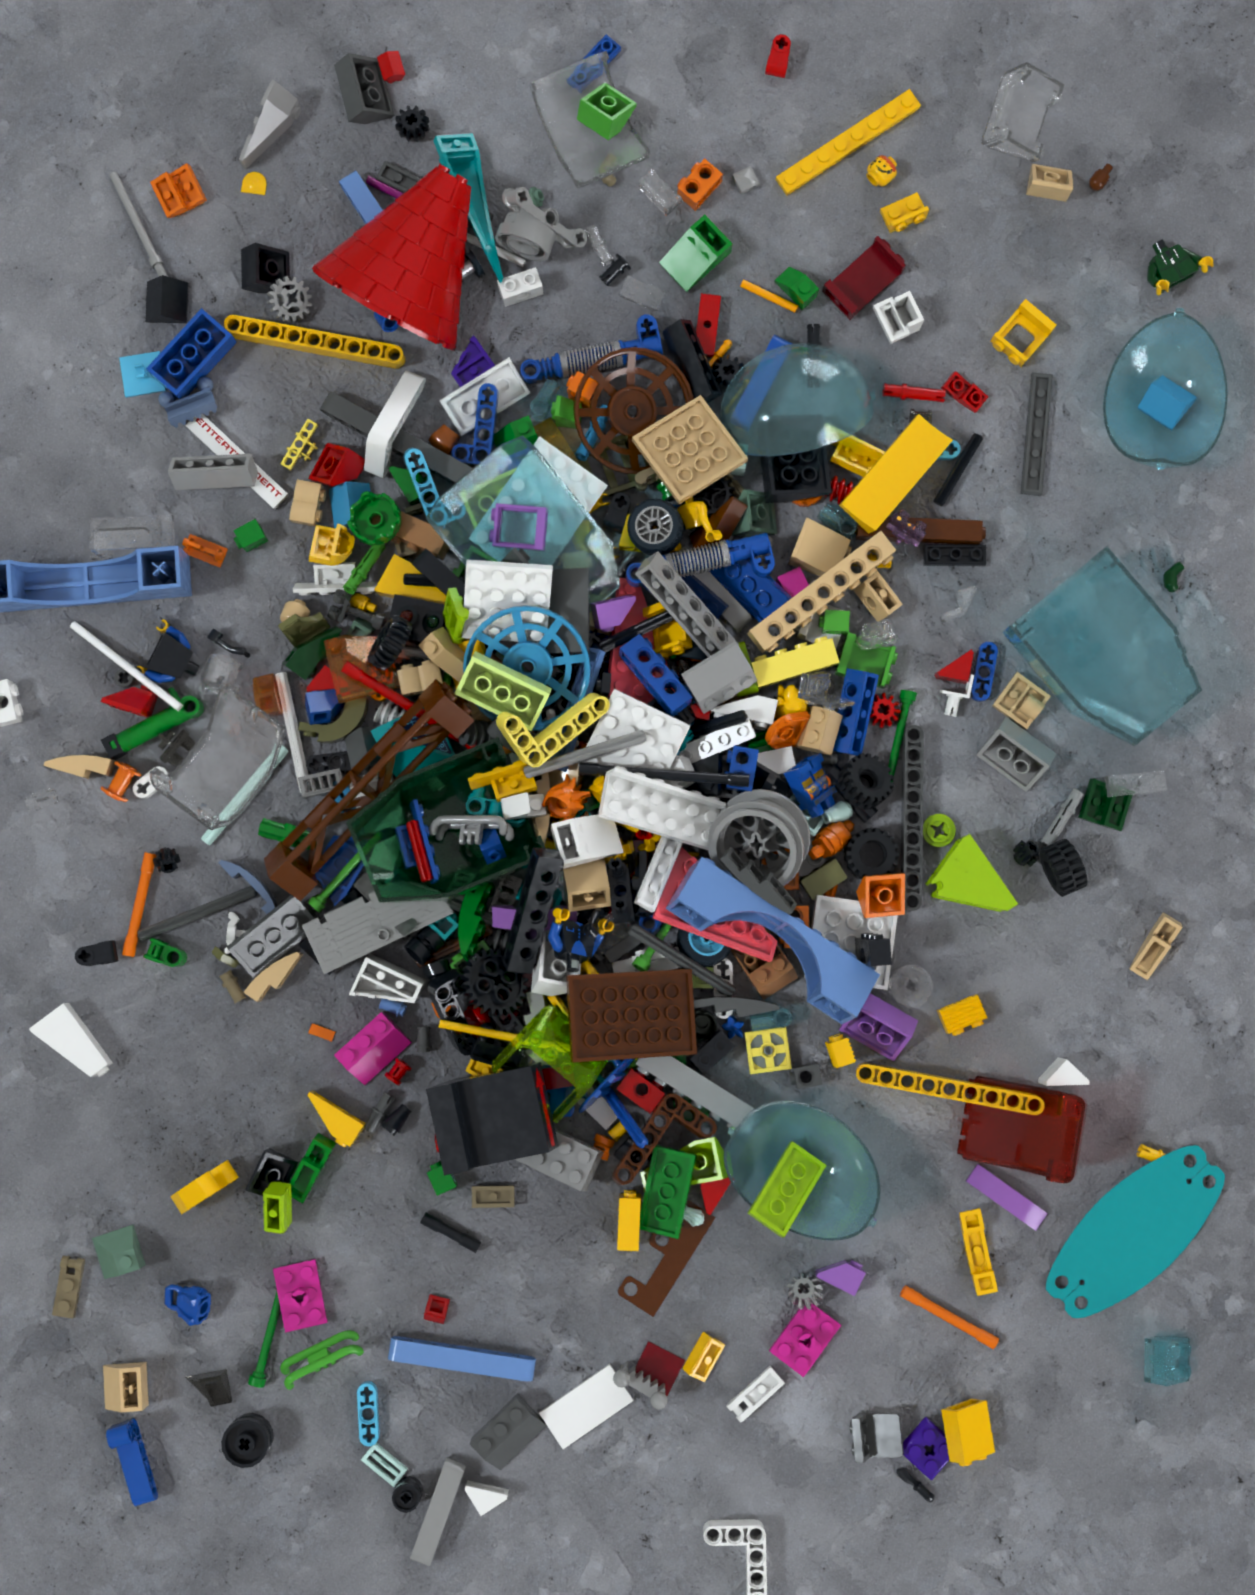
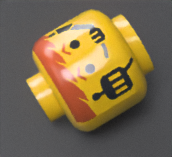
[866,155,897,187]

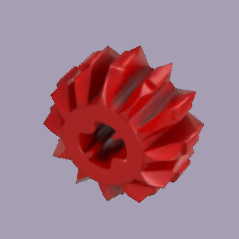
[870,693,901,728]

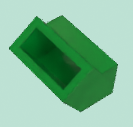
[746,731,775,753]

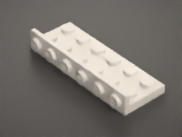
[598,766,727,850]

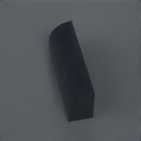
[662,319,722,403]

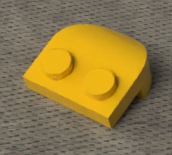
[309,523,355,566]

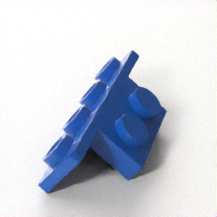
[395,799,440,884]

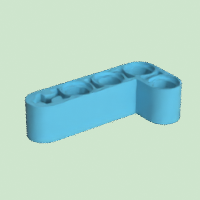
[404,448,466,527]

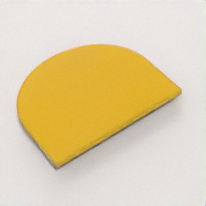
[241,172,267,195]

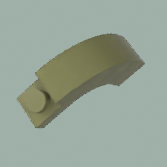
[298,695,369,744]

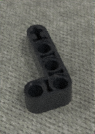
[427,968,476,1055]

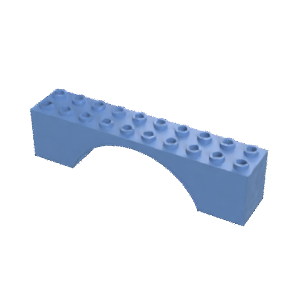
[0,546,192,612]
[665,857,880,1024]

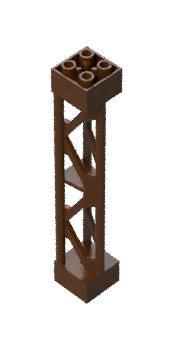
[264,679,475,901]

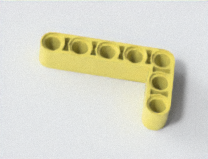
[496,693,610,768]

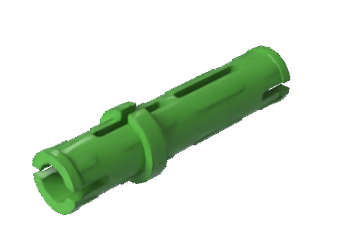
[343,544,386,595]

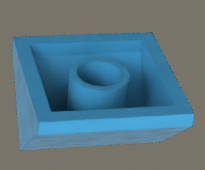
[1137,375,1197,431]
[329,481,371,528]

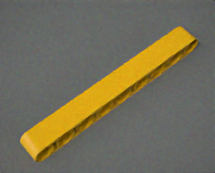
[224,315,405,369]
[856,1062,1044,1115]

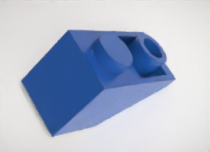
[305,688,348,725]

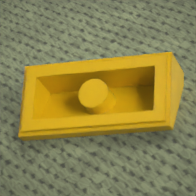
[683,1332,725,1382]

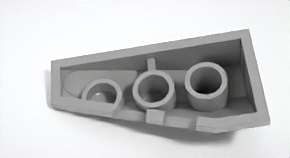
[239,80,301,169]

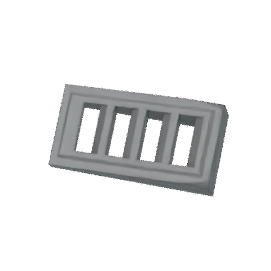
[298,768,343,799]

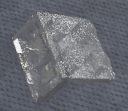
[797,671,855,711]

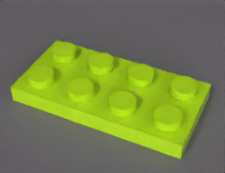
[747,1141,827,1238]

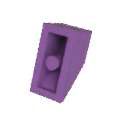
[590,594,636,632]
[814,1260,866,1296]

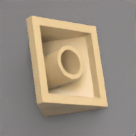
[1026,164,1073,202]

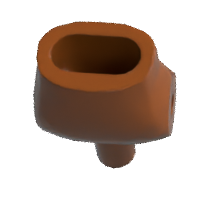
[428,424,460,456]

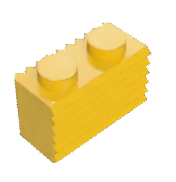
[936,994,987,1036]
[825,1033,856,1068]

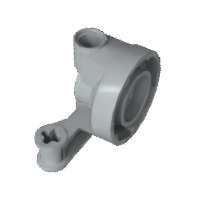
[495,187,587,261]

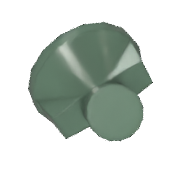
[529,187,544,207]

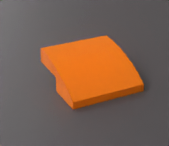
[150,163,207,218]

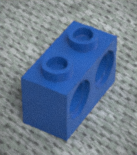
[724,746,759,792]

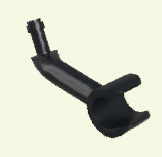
[208,628,250,658]

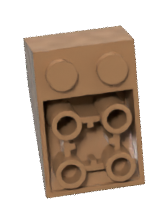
[731,927,798,1000]

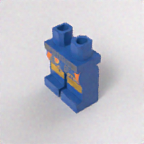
[783,753,837,818]

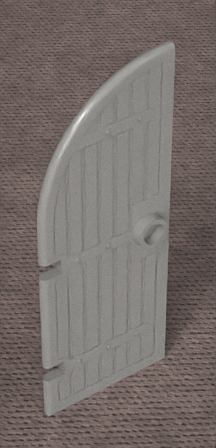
[302,882,454,974]

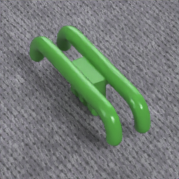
[280,1330,364,1390]

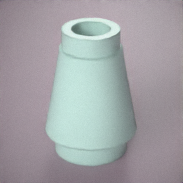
[821,801,853,824]

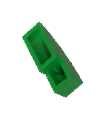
[290,1133,336,1204]

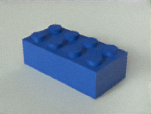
[146,308,237,399]

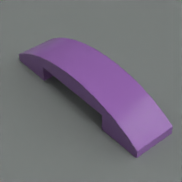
[492,905,577,931]
[966,1164,1048,1231]

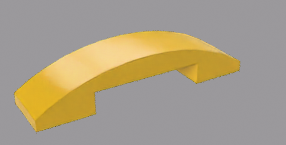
[959,1208,998,1296]

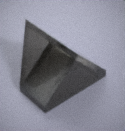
[185,1369,232,1407]

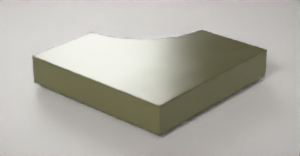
[278,612,331,647]

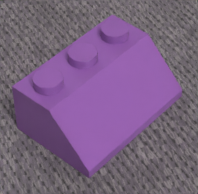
[839,993,918,1062]

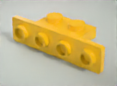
[824,423,885,477]
[468,756,550,802]

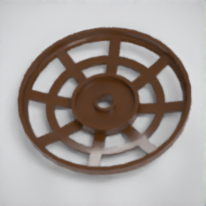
[574,347,694,474]

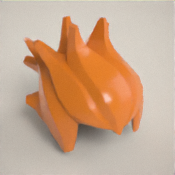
[542,774,592,821]

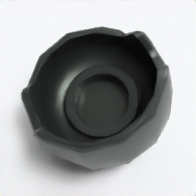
[694,1009,717,1042]

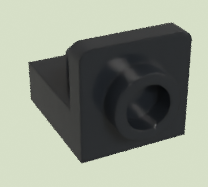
[592,672,611,701]

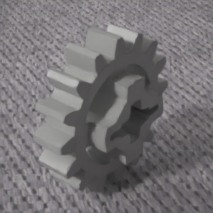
[267,276,312,322]

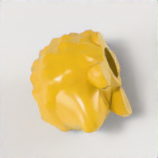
[774,684,809,720]

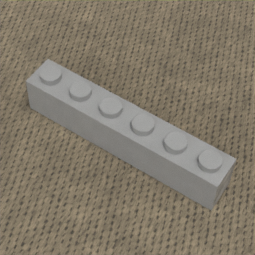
[635,1056,757,1132]

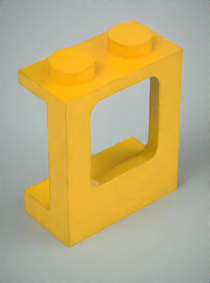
[990,299,1057,367]

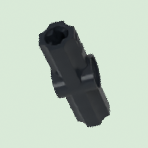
[632,851,653,917]

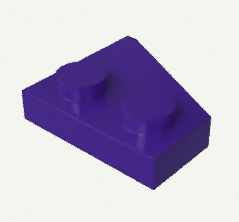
[451,335,495,387]

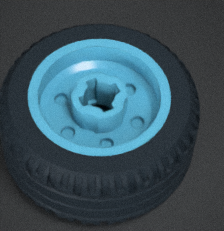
[677,929,732,967]

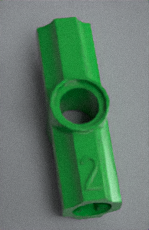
[258,818,311,850]

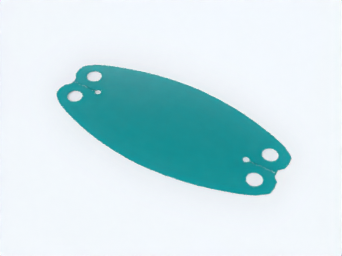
[1046,1145,1225,1318]

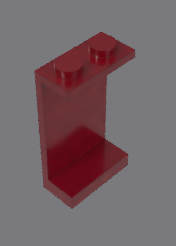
[822,236,906,320]

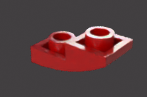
[941,371,988,413]

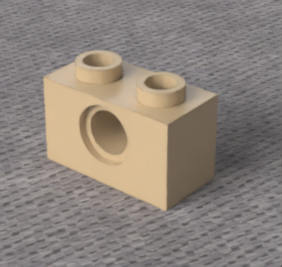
[853,571,903,623]

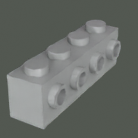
[168,454,258,490]

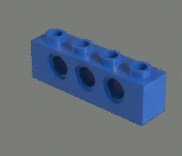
[619,634,692,717]
[833,668,879,756]

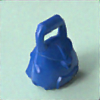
[164,1284,211,1326]

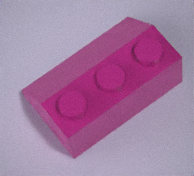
[334,1011,412,1085]

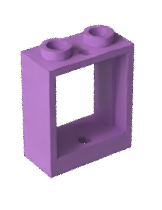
[489,503,548,551]

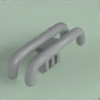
[429,815,514,845]

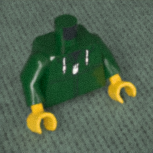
[1147,239,1214,295]

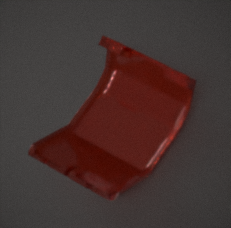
[957,1076,1088,1183]

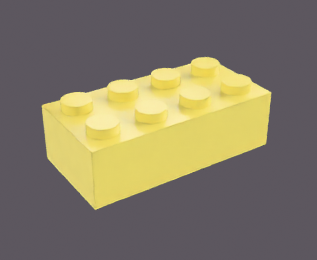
[751,636,839,689]

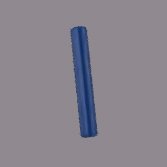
[603,1090,648,1148]

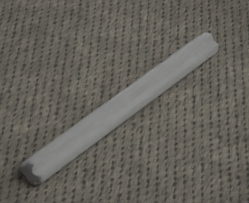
[523,730,646,778]

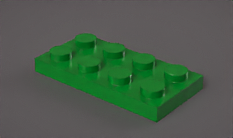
[640,1145,697,1239]

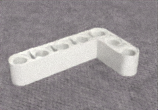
[364,370,426,478]
[703,1519,767,1595]

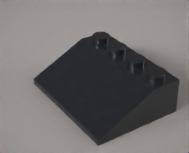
[757,414,832,503]

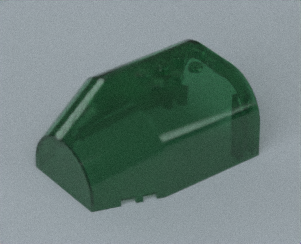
[346,737,546,904]

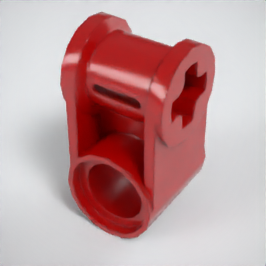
[765,34,791,78]

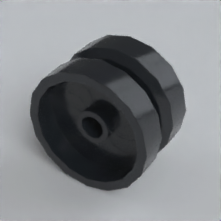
[221,1413,274,1468]

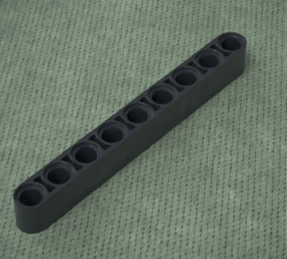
[411,548,564,688]

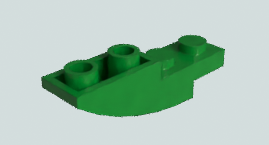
[458,875,494,961]

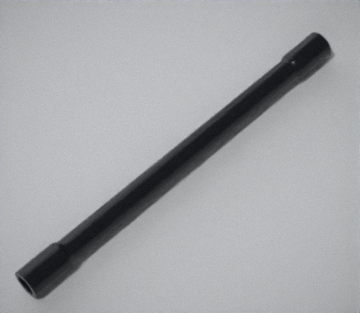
[578,762,749,787]

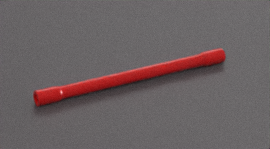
[341,660,491,760]

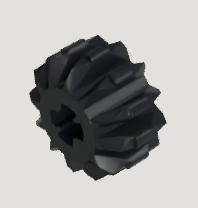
[395,105,430,142]
[712,355,746,391]

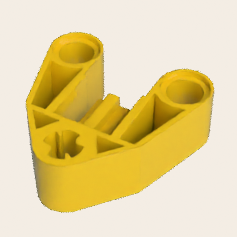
[170,1160,239,1215]

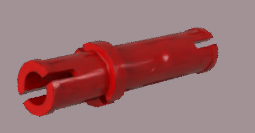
[882,383,946,403]

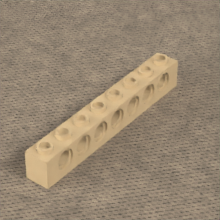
[747,531,896,654]

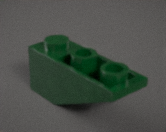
[282,626,342,680]

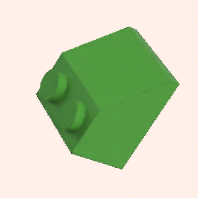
[577,82,637,140]

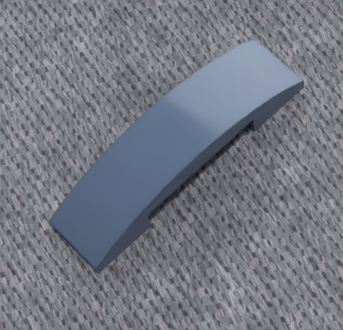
[218,860,278,914]

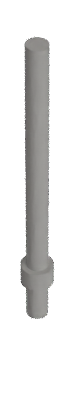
[109,172,168,277]

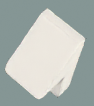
[501,792,546,820]

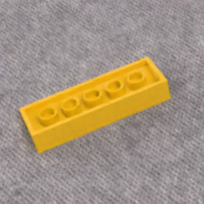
[839,414,953,534]

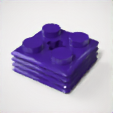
[903,1417,949,1480]

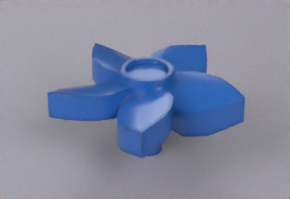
[721,1015,744,1039]

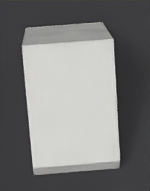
[465,1480,509,1516]

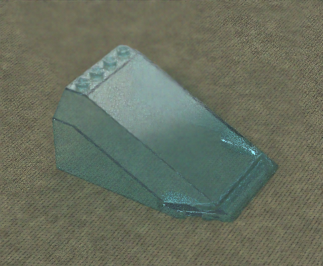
[426,435,621,612]

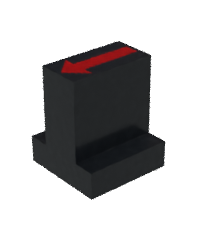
[426,1062,559,1176]

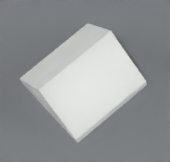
[1038,1057,1090,1086]

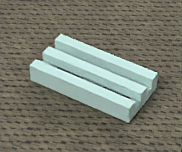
[361,1442,408,1487]

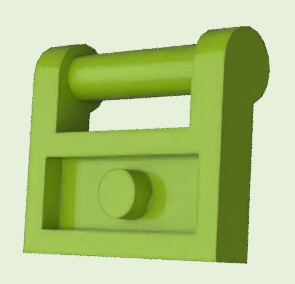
[442,588,469,644]

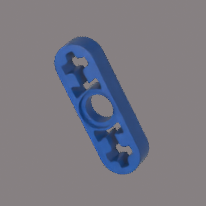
[970,642,998,702]

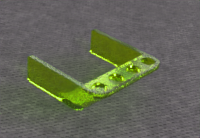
[492,1005,608,1124]

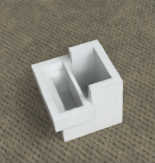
[873,291,924,344]

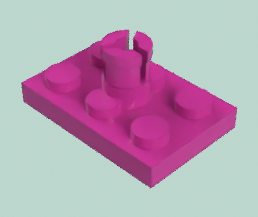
[273,1259,328,1333]
[769,1303,841,1377]

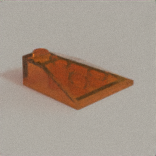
[324,635,400,704]

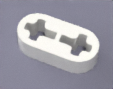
[133,766,170,799]

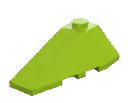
[640,1137,731,1193]

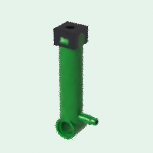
[101,687,204,760]

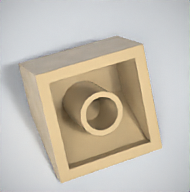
[795,706,843,755]

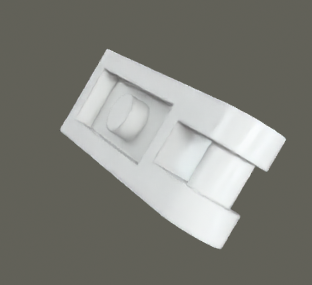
[726,1366,785,1423]

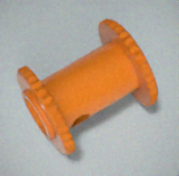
[101,761,141,802]

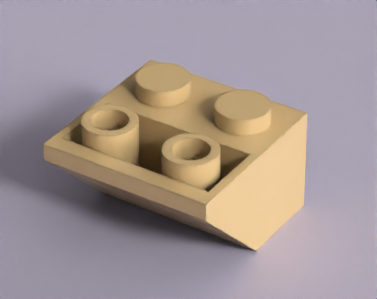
[562,858,611,912]
[103,1362,149,1412]

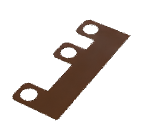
[618,1200,716,1317]

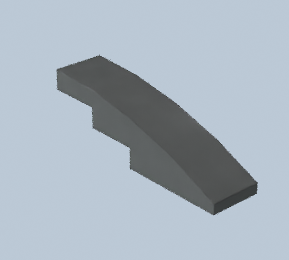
[720,847,797,915]
[694,996,780,1018]

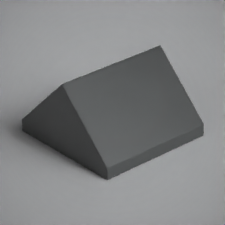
[344,727,381,776]

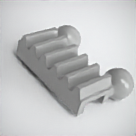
[613,1361,668,1410]

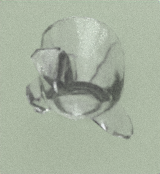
[199,654,243,696]

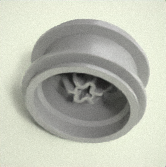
[708,789,811,886]

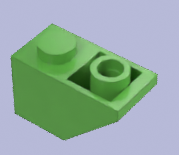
[551,395,582,429]

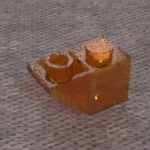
[253,673,283,718]

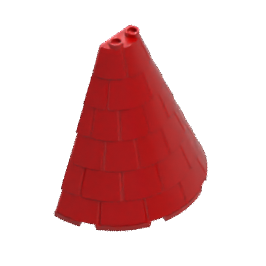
[312,163,471,351]

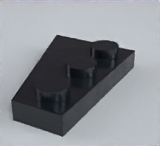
[685,753,723,796]

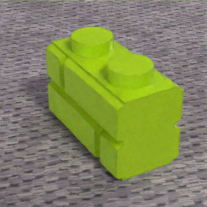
[263,1181,292,1234]

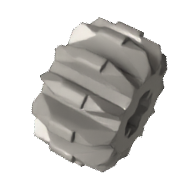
[787,1273,824,1310]

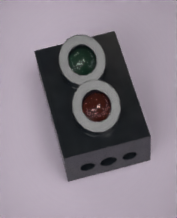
[389,594,448,645]

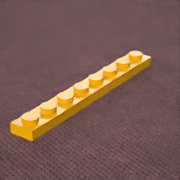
[775,89,921,196]

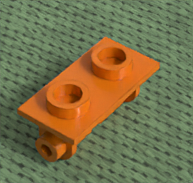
[182,534,228,568]

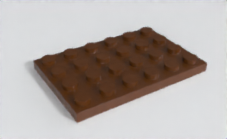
[566,969,697,1063]

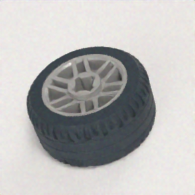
[627,499,684,555]

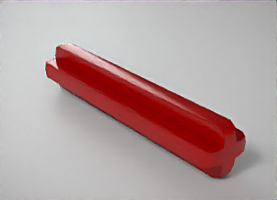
[406,820,433,882]

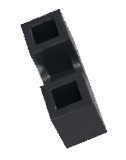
[855,933,892,966]

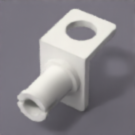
[940,674,974,717]

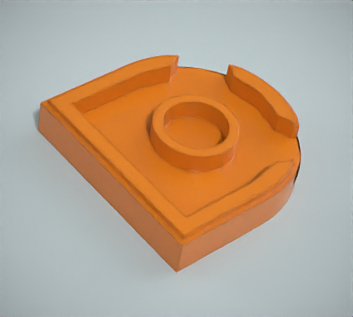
[765,711,810,749]

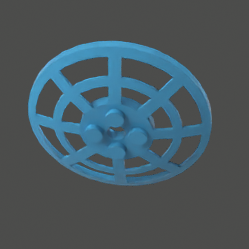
[463,605,591,731]

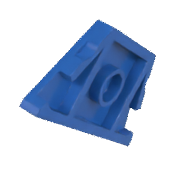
[315,835,380,906]

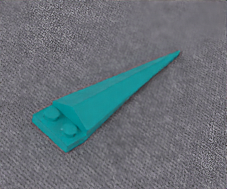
[433,133,503,283]

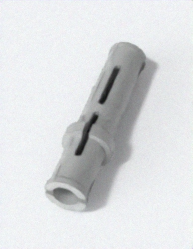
[1041,788,1085,846]

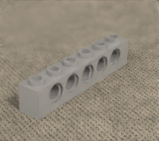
[635,552,739,657]

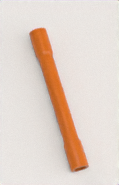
[122,852,156,957]
[900,1285,999,1349]

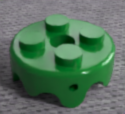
[347,491,402,545]

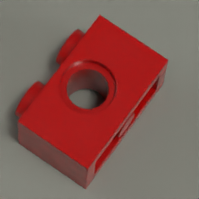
[616,1067,665,1114]

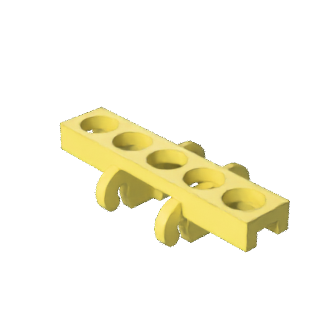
[280,419,318,471]

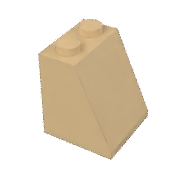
[788,517,852,581]

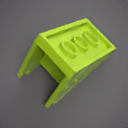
[925,834,1018,912]

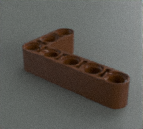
[612,1094,717,1185]

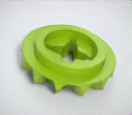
[923,814,956,847]

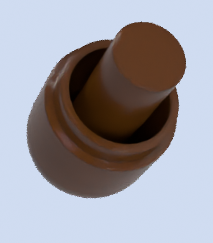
[1089,163,1113,191]

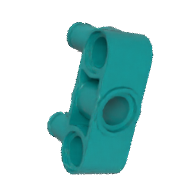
[466,786,526,827]

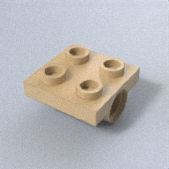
[992,672,1051,730]

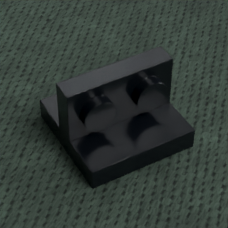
[738,762,790,817]

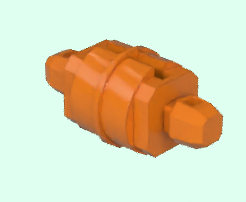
[808,820,854,860]

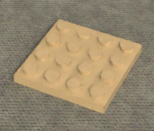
[632,395,748,504]

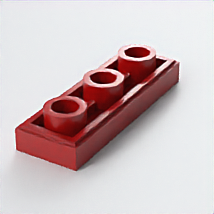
[696,293,721,357]

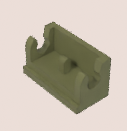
[799,857,848,900]

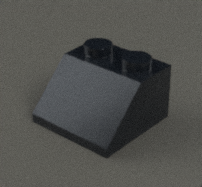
[241,243,290,293]

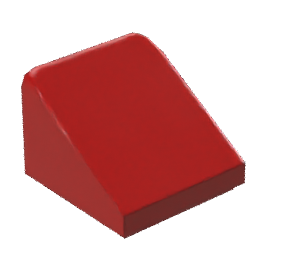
[424,1294,450,1324]

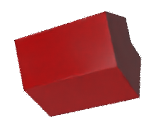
[377,51,405,84]
[689,703,711,722]

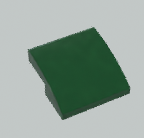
[1078,779,1133,831]

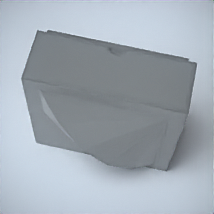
[732,166,760,195]

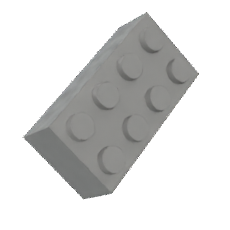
[514,1129,604,1192]

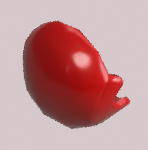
[463,1004,491,1038]

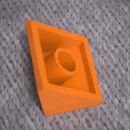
[856,873,905,918]

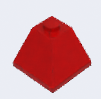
[308,443,365,487]
[101,685,158,718]

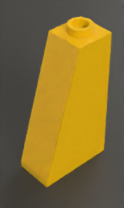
[374,554,446,605]

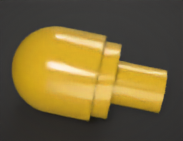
[349,593,378,613]

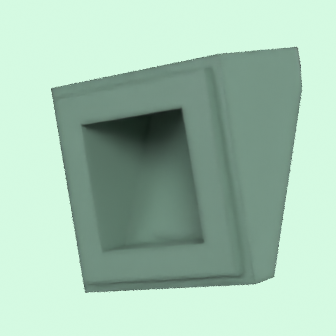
[346,618,375,648]

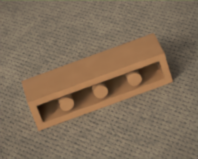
[371,511,454,561]

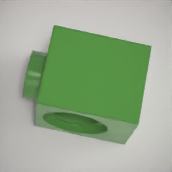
[818,610,850,635]

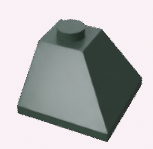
[731,489,777,537]
[92,1225,146,1279]

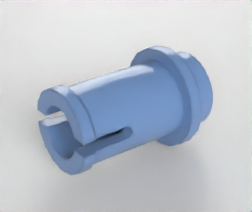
[379,998,407,1018]

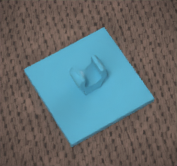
[119,351,166,398]

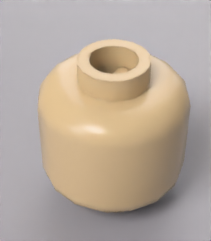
[280,599,310,622]

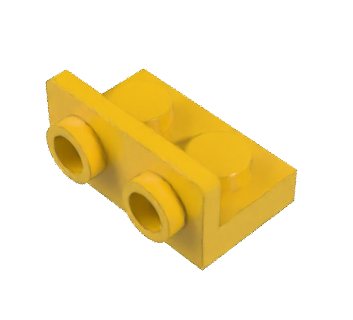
[880,192,929,233]

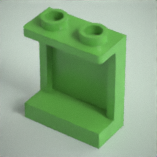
[835,632,898,689]

